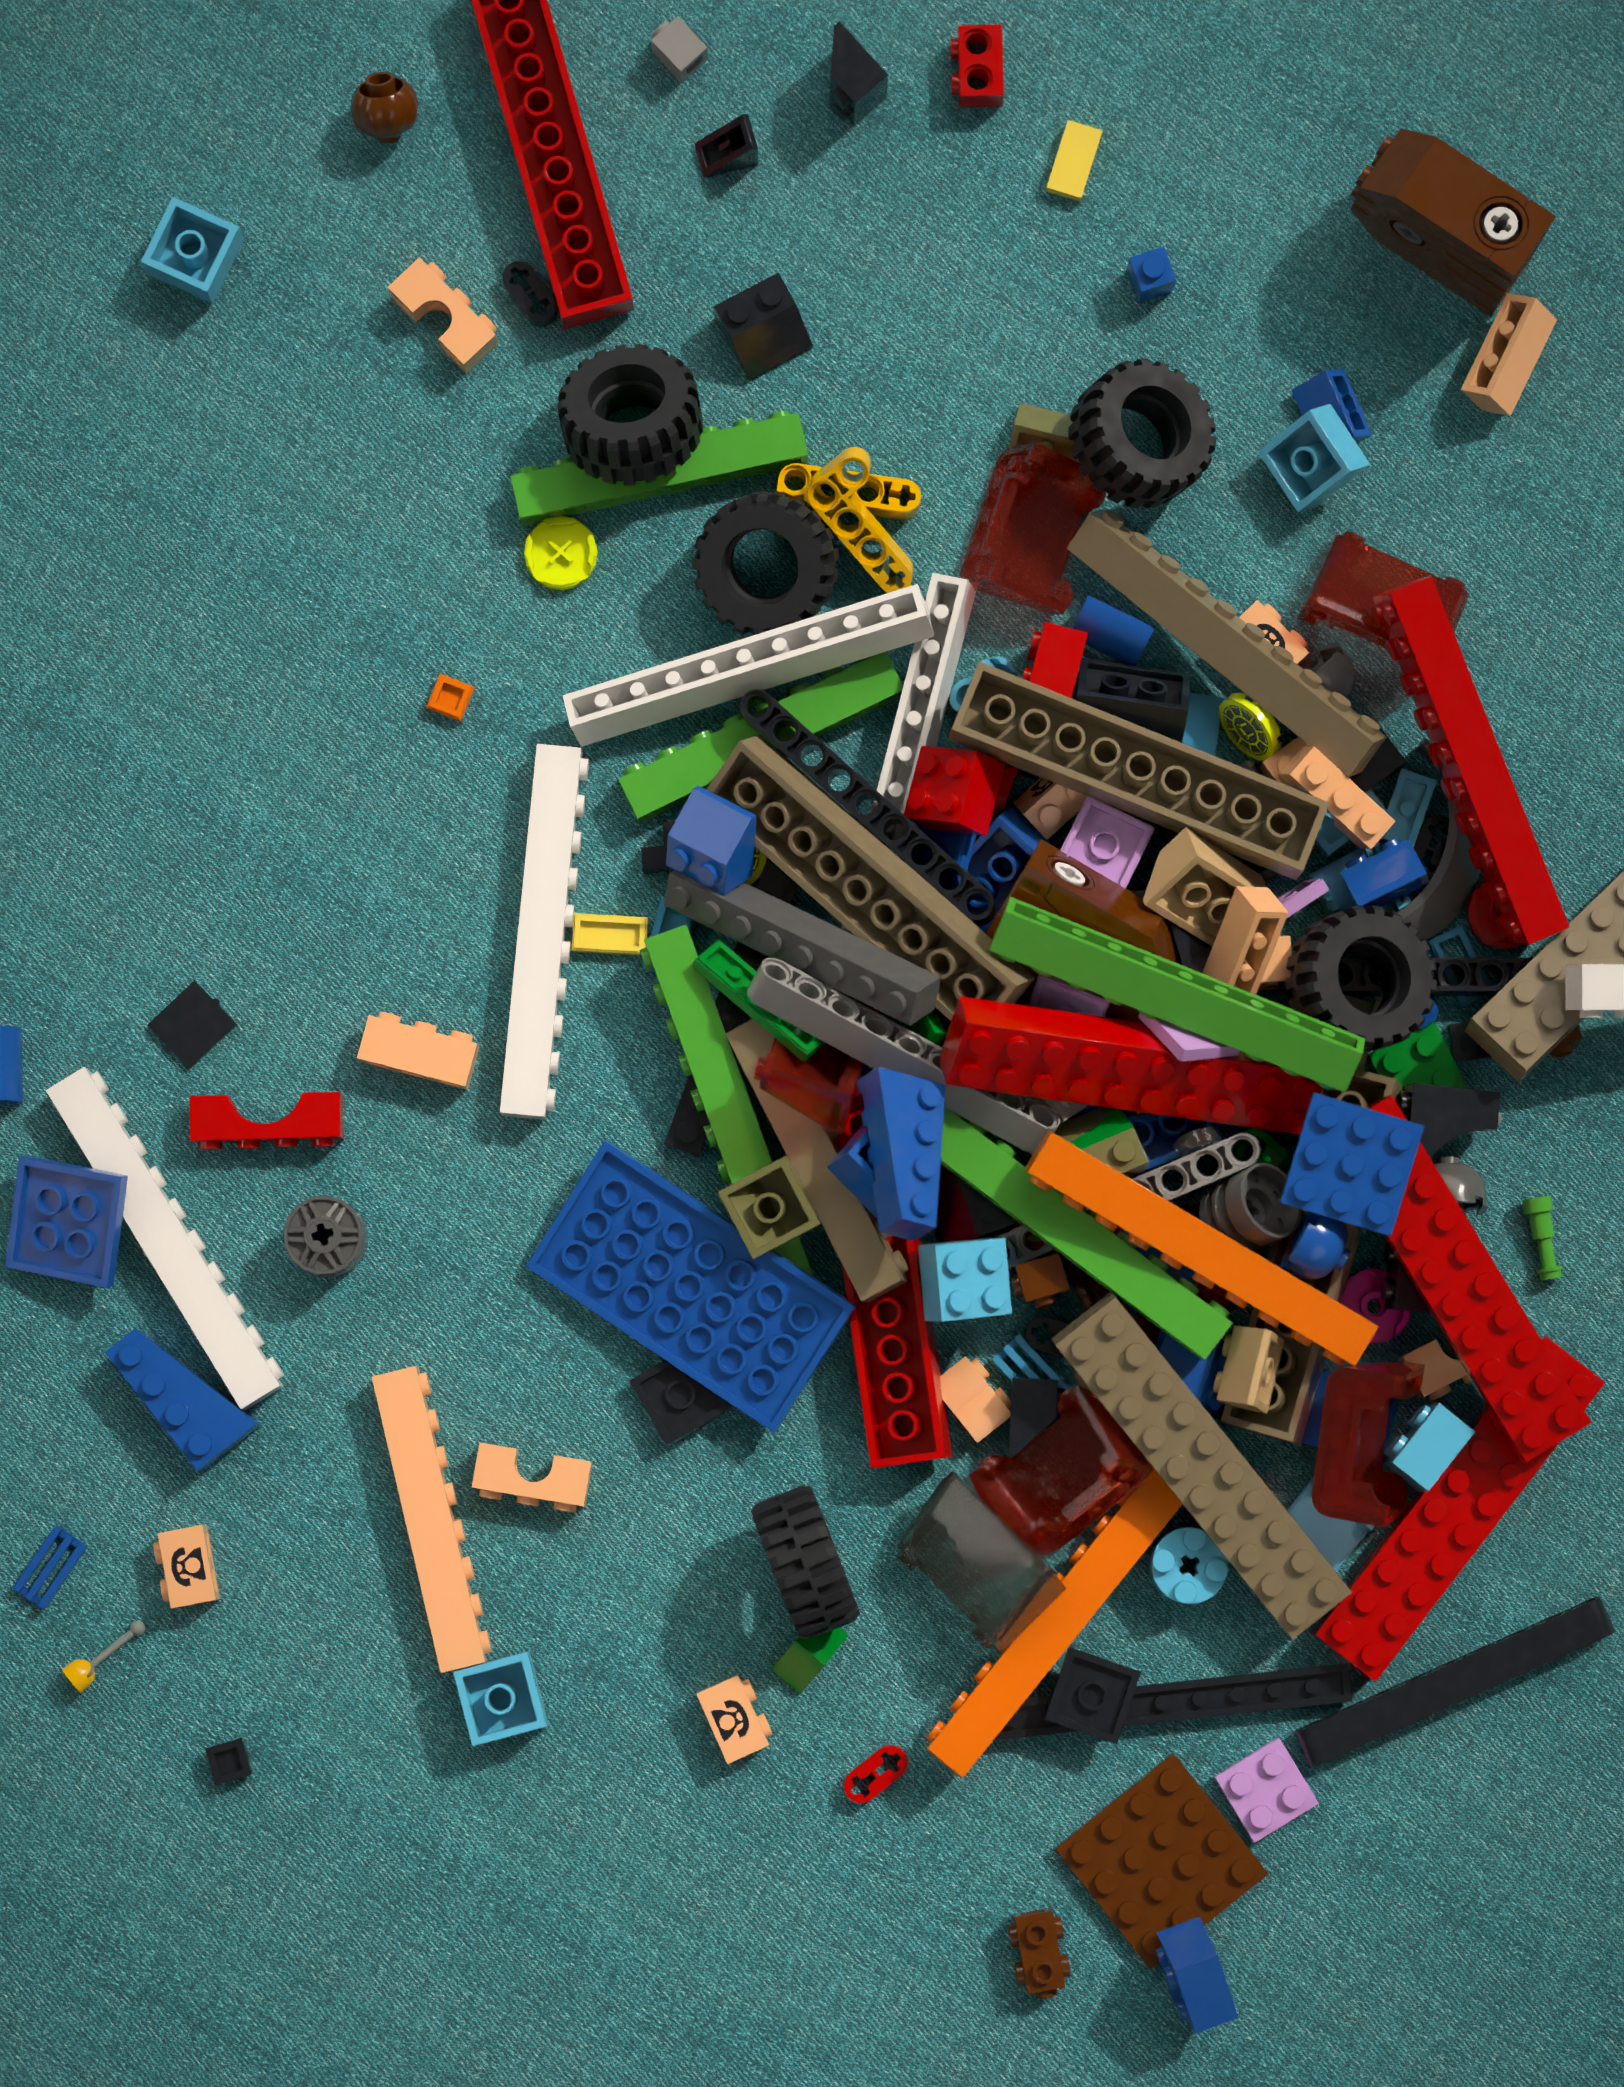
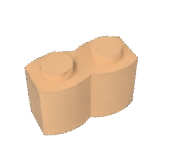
[940,1356,1011,1444]

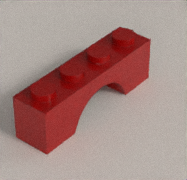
[189,1092,344,1150]

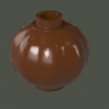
[350,72,418,143]

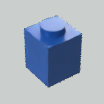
[1126,246,1176,304]

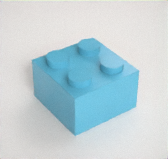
[141,197,244,304]
[1258,404,1371,512]
[918,1238,1012,1322]
[1383,1403,1475,1492]
[453,1651,549,1747]

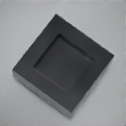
[1448,1022,1491,1062]
[205,1737,254,1785]

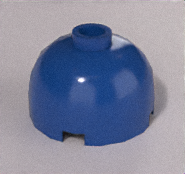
[1280,1211,1351,1280]

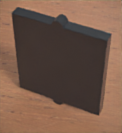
[147,980,237,1069]

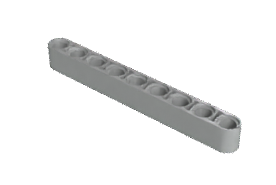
[747,958,1060,1154]
[995,1133,1261,1269]

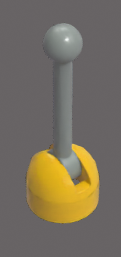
[62,1621,145,1693]

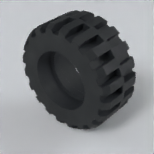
[557,344,703,485]
[1068,359,1216,508]
[692,491,839,635]
[1285,905,1437,1053]
[751,1485,860,1639]

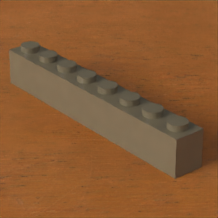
[725,1019,908,1302]

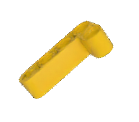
[807,447,914,593]
[776,463,921,539]

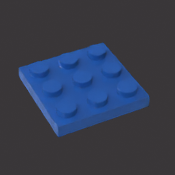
[1279,1092,1424,1236]
[5,1155,128,1288]

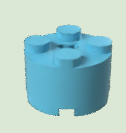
[1149,1528,1228,1604]

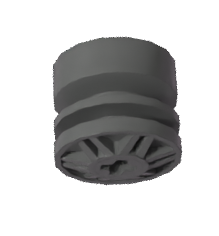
[1199,1163,1301,1252]
[284,1196,368,1278]

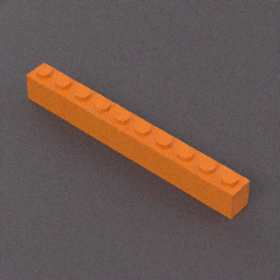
[1024,1130,1378,1367]
[925,1461,1183,1779]

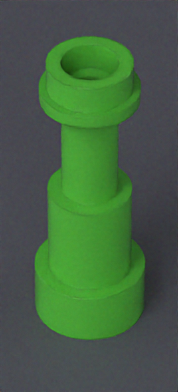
[1521,1195,1563,1281]

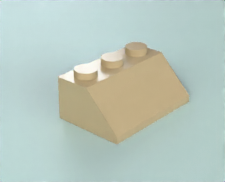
[1143,827,1266,947]

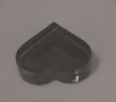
[1173,1125,1219,1158]

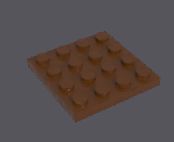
[1054,1753,1269,1970]

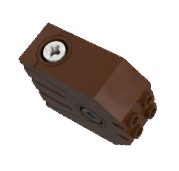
[1350,128,1556,317]
[985,839,1178,1023]

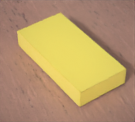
[1046,120,1103,202]
[572,913,648,955]

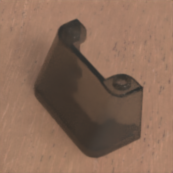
[895,1471,1067,1653]

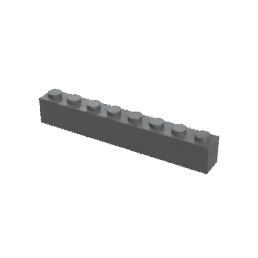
[664,870,941,1025]

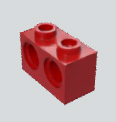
[950,24,1004,108]

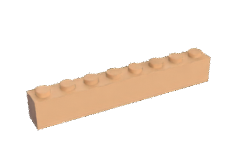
[372,1366,492,1673]

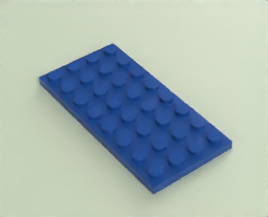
[526,1140,857,1432]

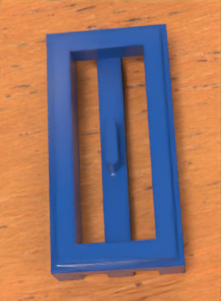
[12,1525,88,1610]

